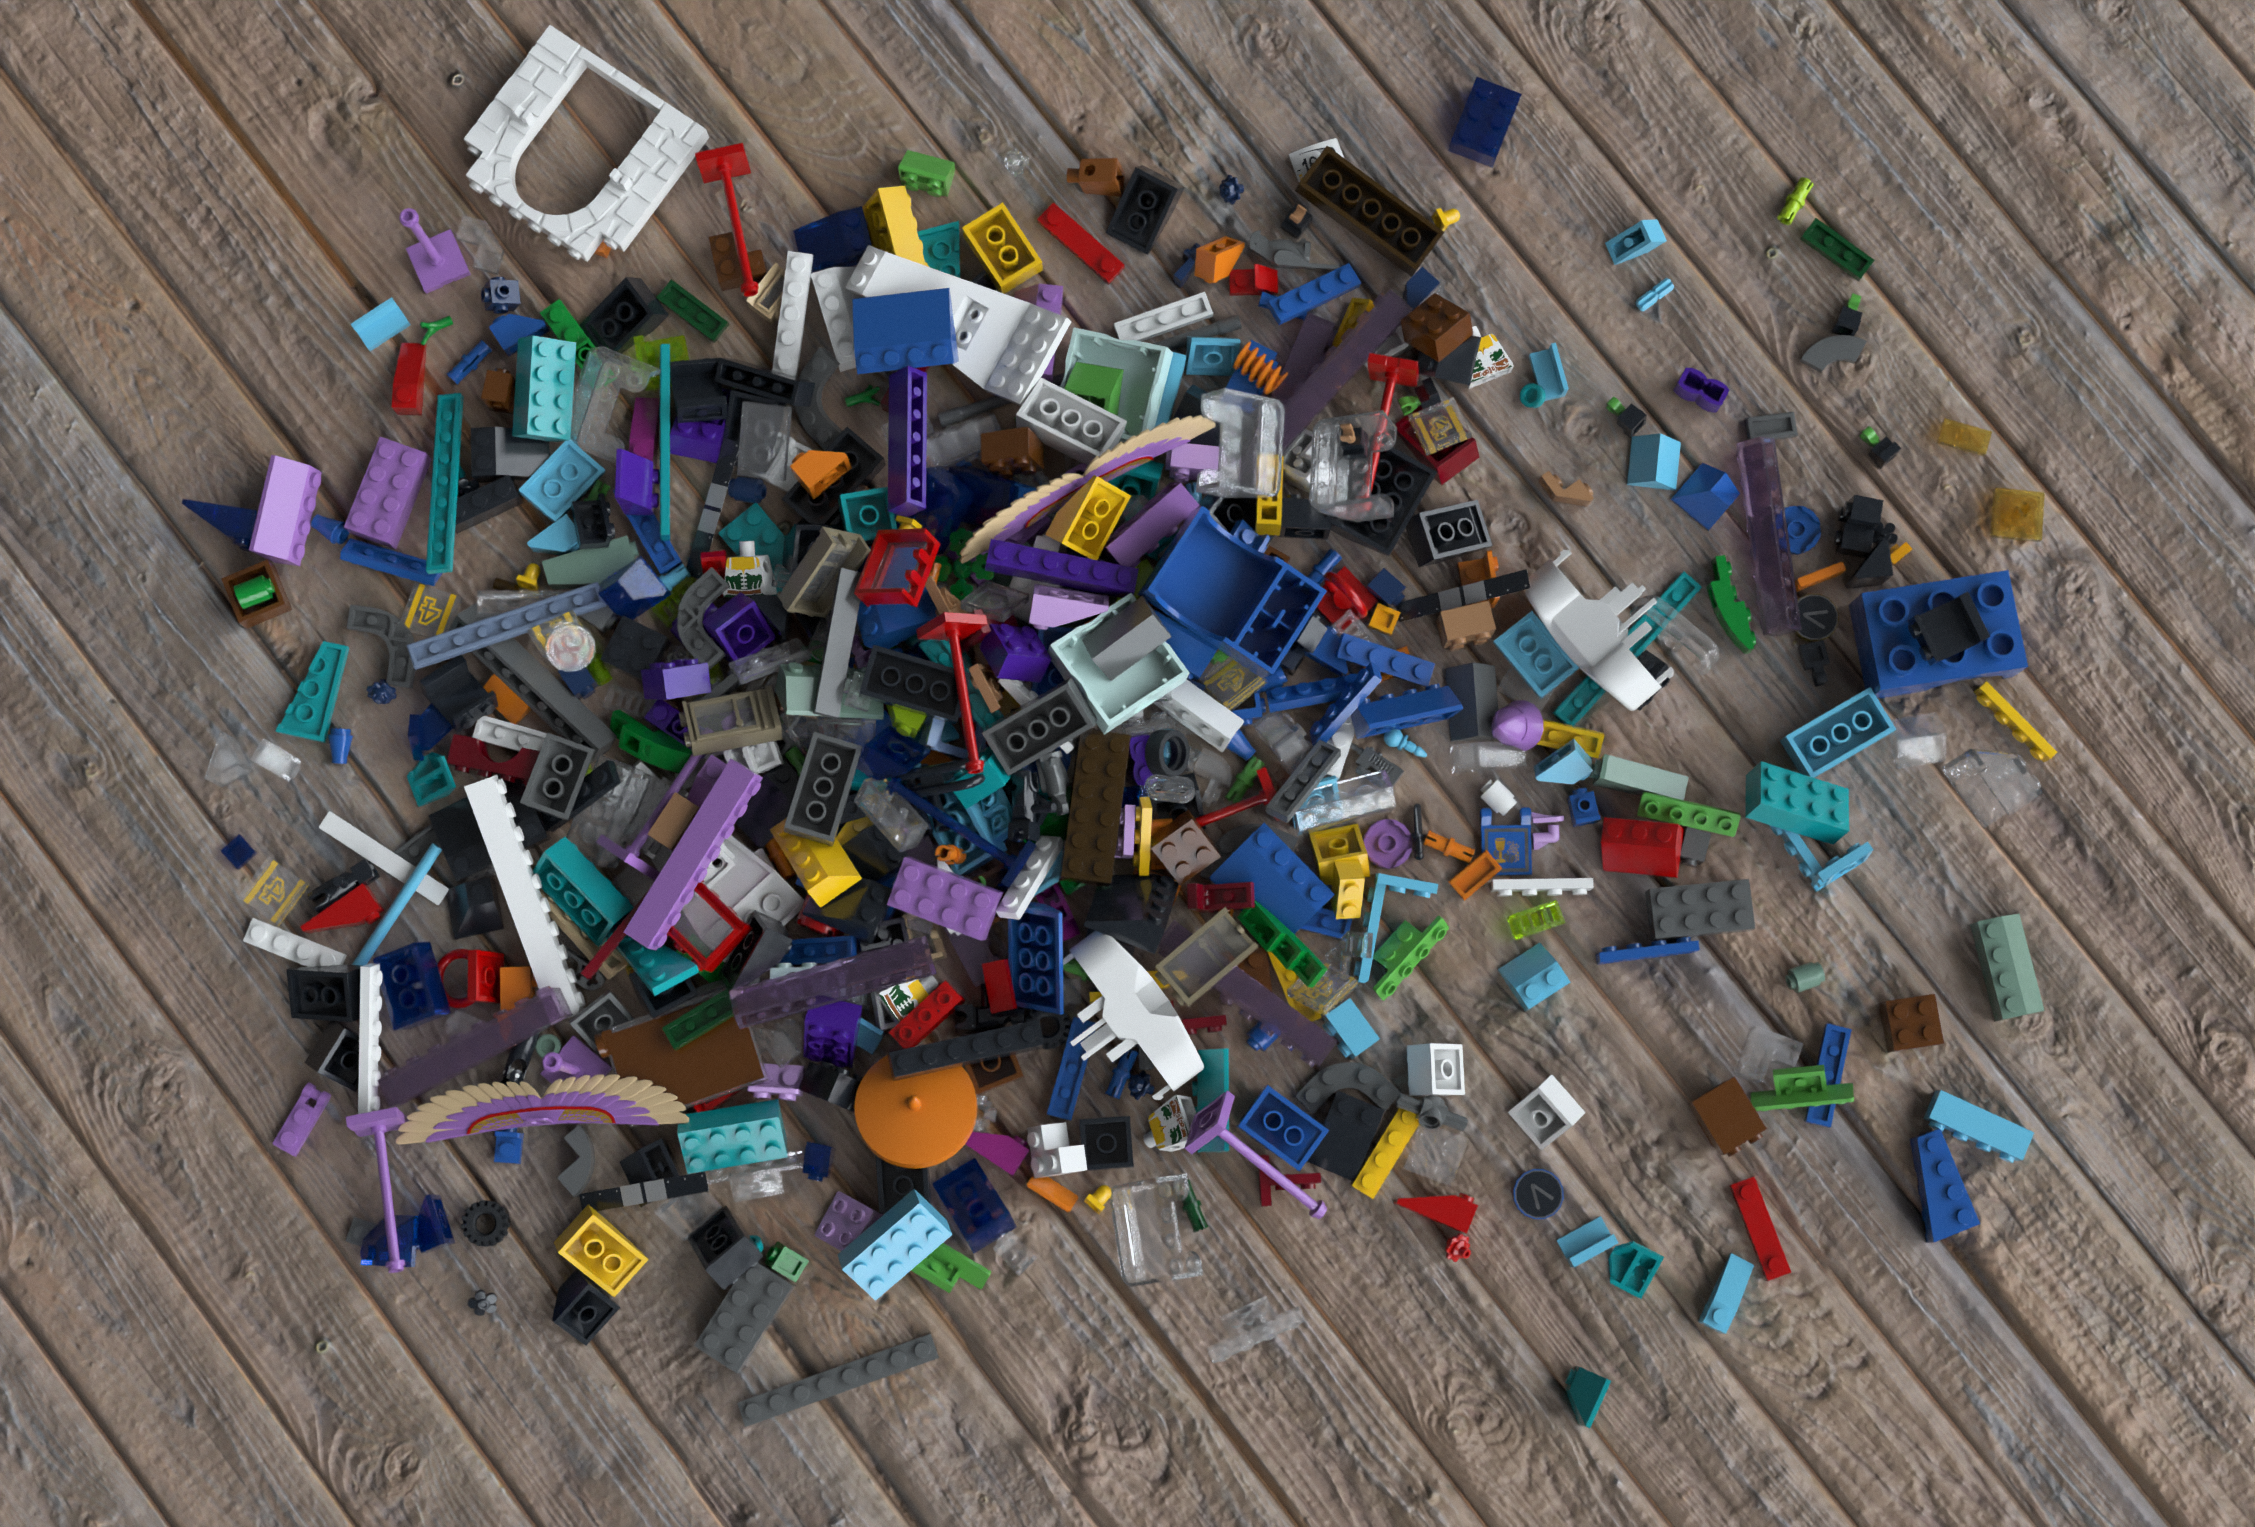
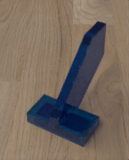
[408,704,453,761]

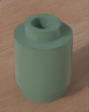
[1785,962,1825,993]

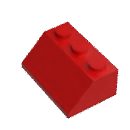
[1601,817,1684,878]

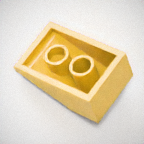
[1045,475,1131,560]
[554,1205,649,1297]

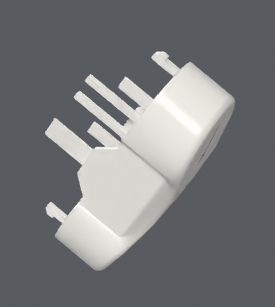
[1524,550,1674,711]
[1063,931,1204,1100]

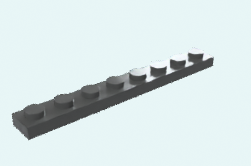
[737,1334,939,1427]

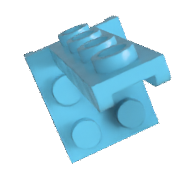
[1770,825,1873,892]
[1353,873,1438,983]

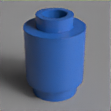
[1246,1014,1284,1052]

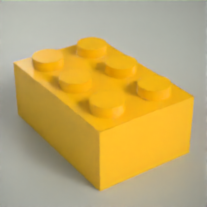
[962,203,1043,294]

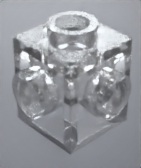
[973,1095,997,1132]

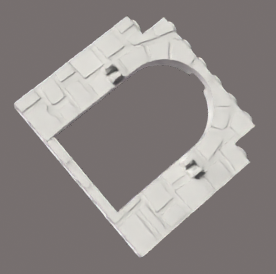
[464,25,709,262]

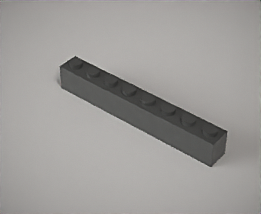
[449,603,617,764]

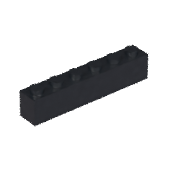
[888,1020,1044,1081]

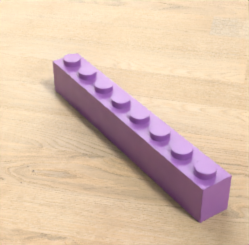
[623,759,763,950]

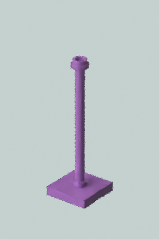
[399,208,471,294]
[596,728,714,881]
[540,1035,612,1084]
[1185,1090,1327,1219]
[346,1107,408,1273]

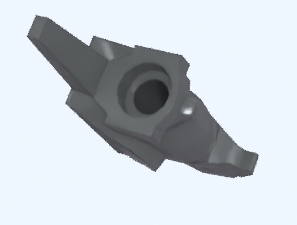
[1249,230,1338,270]
[1036,749,1069,816]

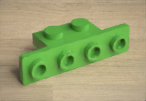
[1637,792,1741,837]
[1373,916,1449,1001]
[1751,1065,1854,1111]
[911,1243,991,1293]

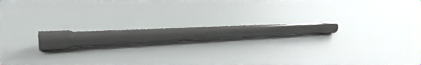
[937,315,1242,427]

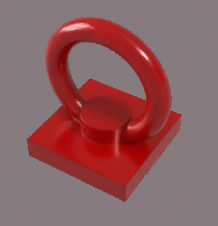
[1316,566,1379,634]
[433,949,504,1009]

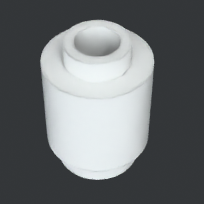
[1480,779,1517,816]

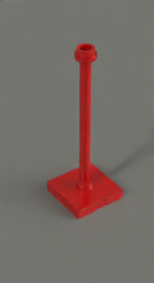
[695,143,759,297]
[1355,353,1419,511]
[916,612,987,774]
[1134,767,1280,851]

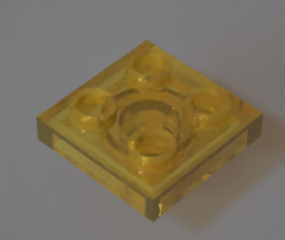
[1990,488,2045,542]

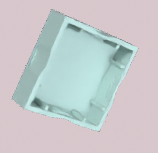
[1060,328,1173,442]
[1047,593,1190,735]

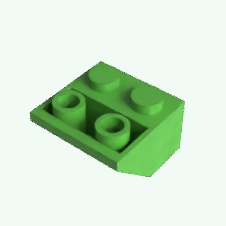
[898,150,955,197]
[1064,362,1124,416]

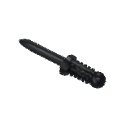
[1410,803,1426,860]

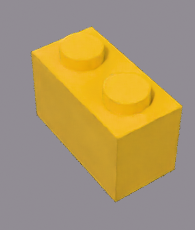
[1330,860,1365,919]

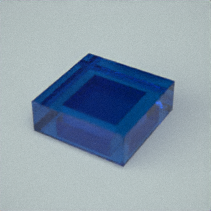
[221,834,257,870]

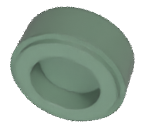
[535,1034,562,1058]

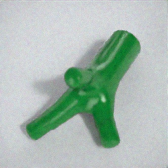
[420,315,453,345]
[845,385,880,407]

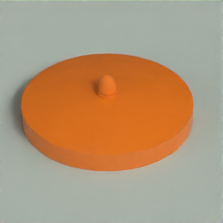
[854,1055,977,1169]

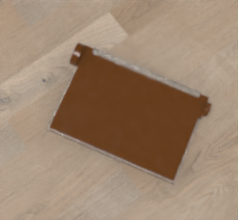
[594,988,768,1128]

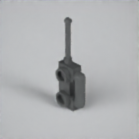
[1350,743,1404,791]

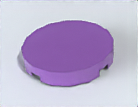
[1363,819,1413,869]

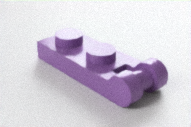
[272,1082,331,1157]

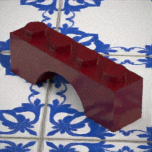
[447,734,540,785]

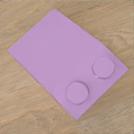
[1029,584,1109,630]

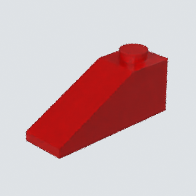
[391,343,427,416]
[300,883,385,933]
[1394,1193,1478,1234]

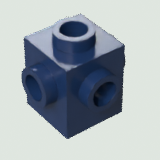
[481,277,521,314]

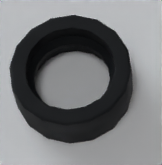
[1145,730,1190,777]

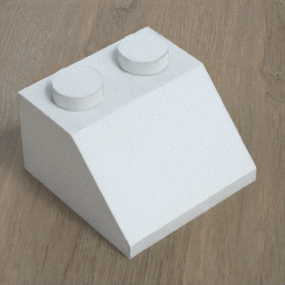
[1407,1043,1465,1096]
[1508,1075,1585,1150]

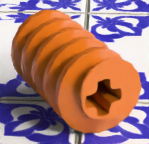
[1233,342,1288,395]

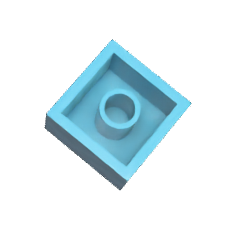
[1322,998,1380,1059]

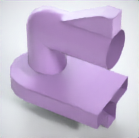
[851,635,871,669]
[1531,812,1564,850]

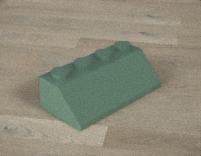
[775,663,884,720]
[1970,914,2045,1022]

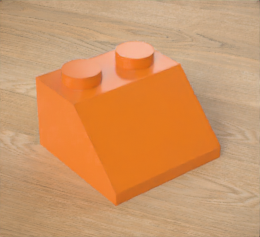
[790,450,851,499]

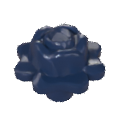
[1219,175,1244,205]
[366,679,397,704]
[1128,1070,1155,1100]

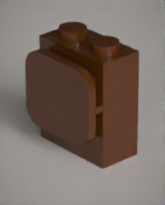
[1688,1076,1767,1157]

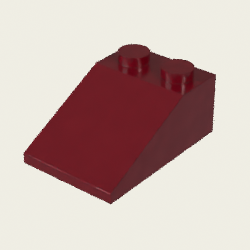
[1393,406,1480,485]

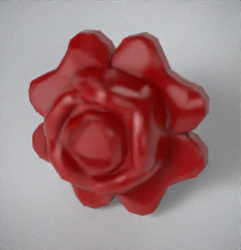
[1445,1233,1471,1262]

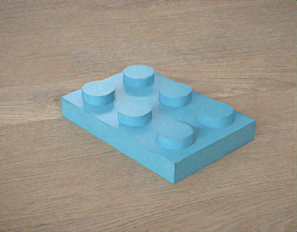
[518,440,605,523]
[1493,611,1579,700]

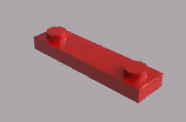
[1037,202,1125,285]
[1729,1176,1791,1281]

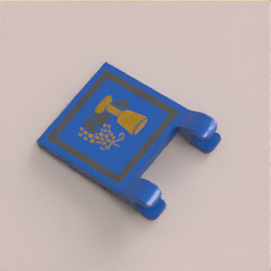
[1480,807,1532,875]

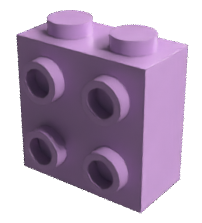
[1165,443,1222,485]

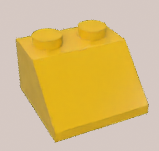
[1309,824,1370,885]

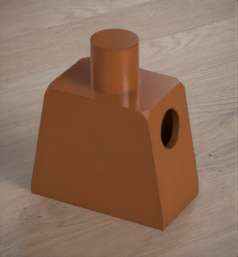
[1067,158,1125,197]

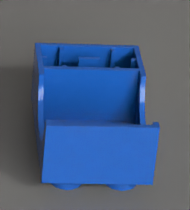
[1137,506,1327,678]
[1849,570,2028,699]

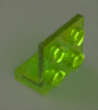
[633,335,690,391]

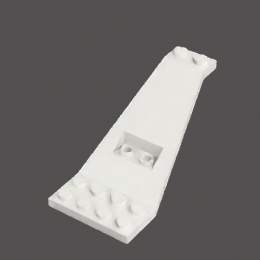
[845,245,1071,406]
[605,759,804,963]

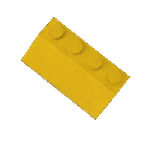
[862,186,929,267]
[770,818,862,908]

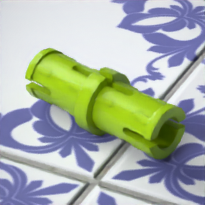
[1777,177,1814,225]

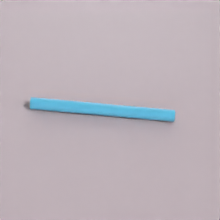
[352,843,442,966]

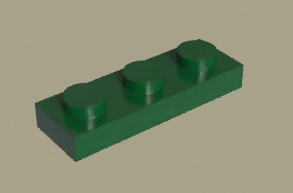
[1800,218,1875,282]
[656,279,729,343]
[662,989,742,1051]

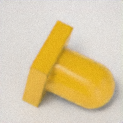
[1431,208,1460,231]
[895,515,922,529]
[516,563,541,593]
[1084,1185,1112,1214]

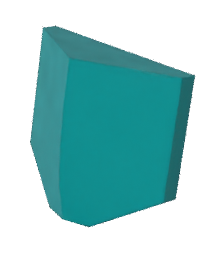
[407,752,456,807]
[1608,1241,1664,1299]

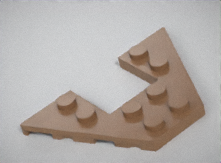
[925,576,1004,713]

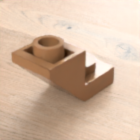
[1538,471,1594,507]

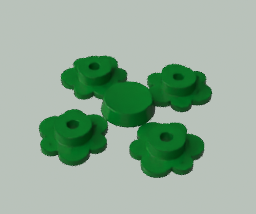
[932,528,994,607]

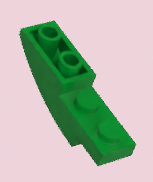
[540,299,618,392]
[1706,555,1756,654]
[610,709,692,773]

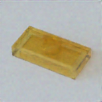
[1937,418,1992,456]

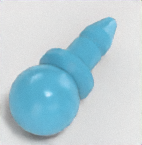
[1383,729,1427,758]

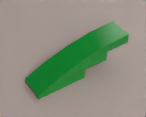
[1237,900,1328,988]

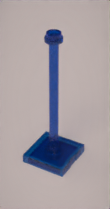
[885,776,1037,892]

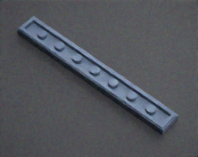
[406,582,606,670]

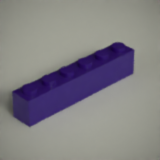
[887,366,927,517]
[985,539,1139,598]

